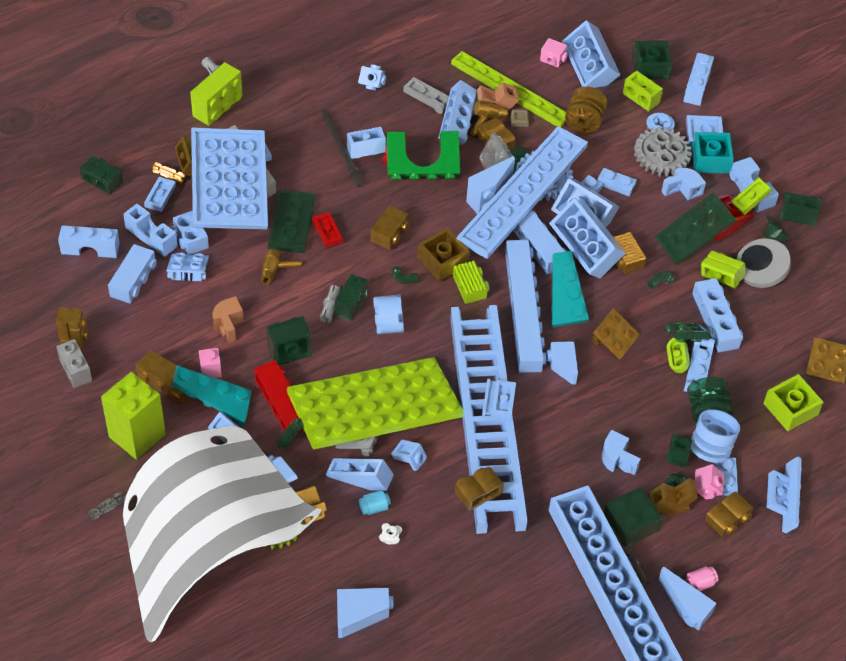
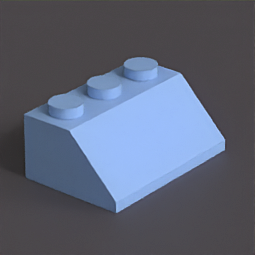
[551,178,620,228]

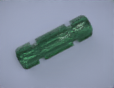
[277,418,304,448]

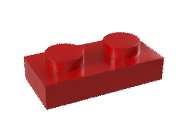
[312,212,343,248]

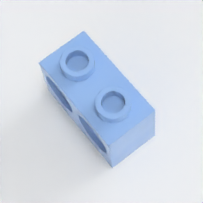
[171,211,209,255]

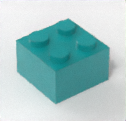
[691,132,733,174]

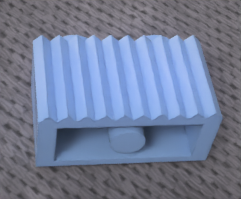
[347,126,386,159]

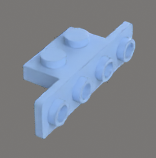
[767,457,802,533]

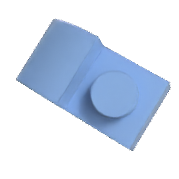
[662,168,706,200]
[602,430,641,475]

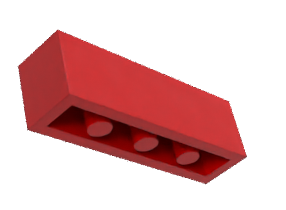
[254,360,305,438]

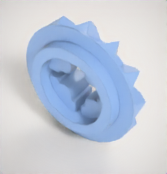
[646,113,675,131]

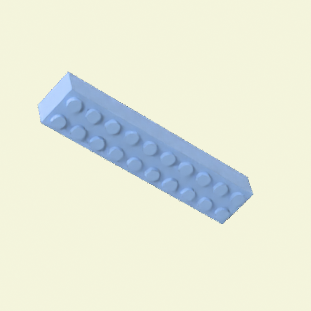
[549,486,682,661]

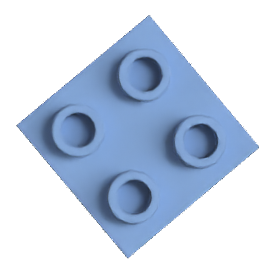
[167,252,209,281]

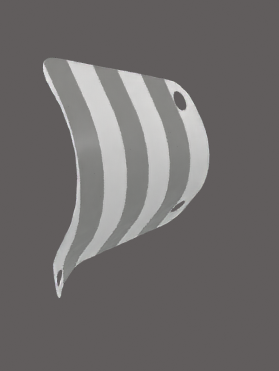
[123,426,322,642]

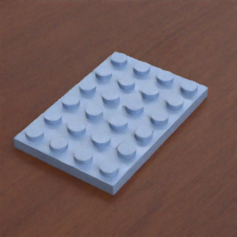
[191,128,268,230]

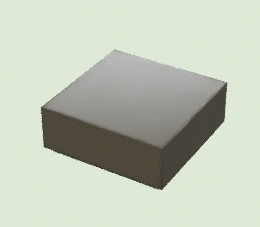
[510,110,529,127]

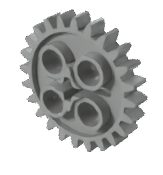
[634,126,692,177]

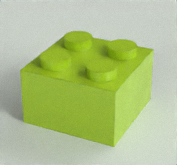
[763,374,823,431]

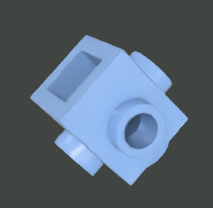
[358,64,386,90]

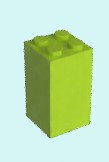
[101,372,166,460]

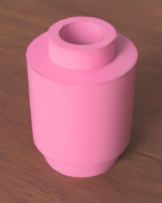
[685,566,718,591]

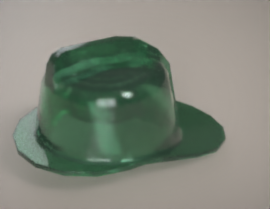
[763,214,792,244]

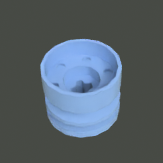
[690,410,740,463]

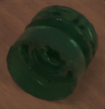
[687,376,734,424]

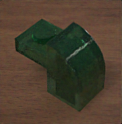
[665,434,692,468]

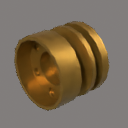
[565,86,607,133]

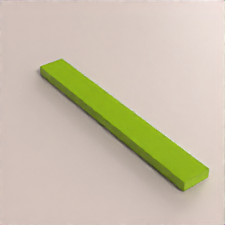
[451,51,566,128]

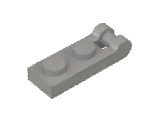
[403,77,449,114]

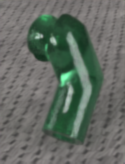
[391,266,418,284]
[666,473,688,487]

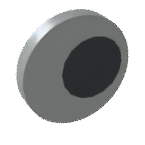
[737,239,791,288]

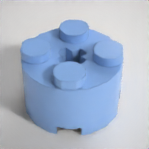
[374,294,404,334]

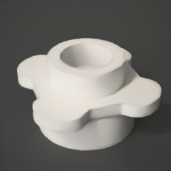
[379,523,402,545]

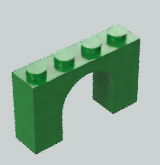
[386,131,460,181]

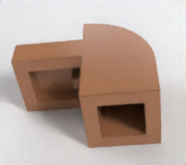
[477,82,519,110]
[213,296,244,343]

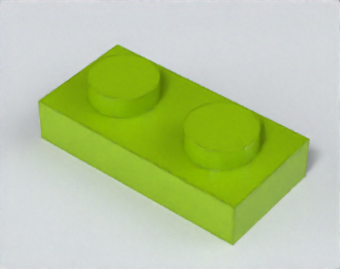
[732,177,772,215]

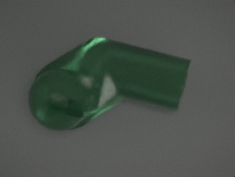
[647,270,675,289]

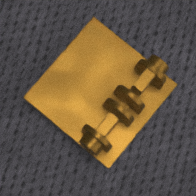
[592,308,640,360]
[806,338,846,384]

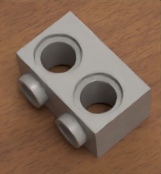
[56,339,92,388]

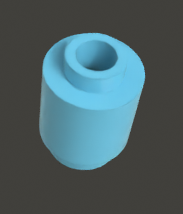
[359,490,391,515]

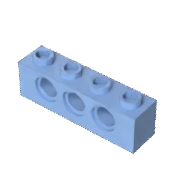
[438,80,477,145]
[692,278,743,352]

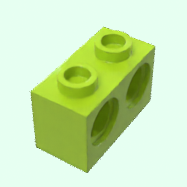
[623,71,663,112]

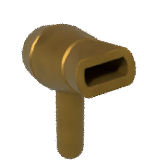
[471,101,508,136]
[261,249,303,285]

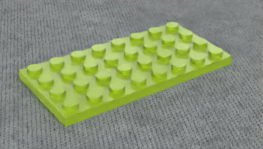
[287,357,463,450]

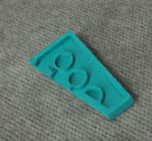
[551,251,589,328]
[171,366,252,427]

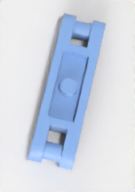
[684,335,715,396]

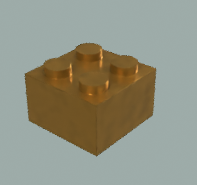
[417,228,470,282]

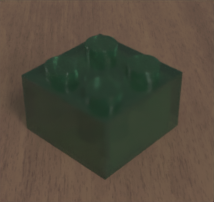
[631,40,672,79]
[266,316,312,366]
[603,487,663,547]

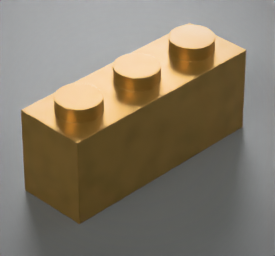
[136,350,190,405]

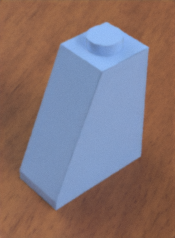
[337,588,393,638]

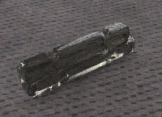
[87,492,126,521]

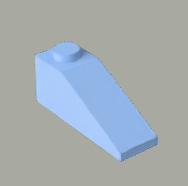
[326,458,394,491]
[658,567,716,630]

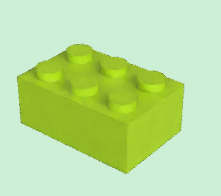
[190,62,243,126]

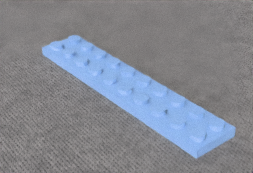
[457,126,588,259]

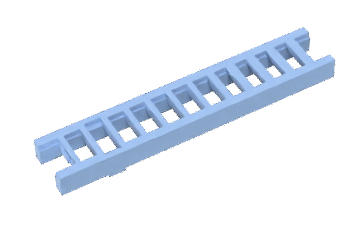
[450,305,527,534]

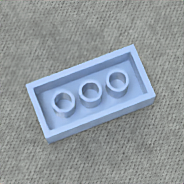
[549,198,626,278]

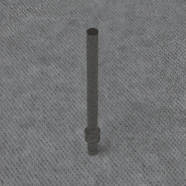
[321,109,363,187]

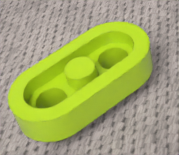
[667,337,690,373]

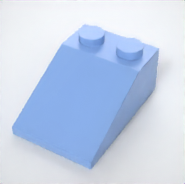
[466,156,515,214]

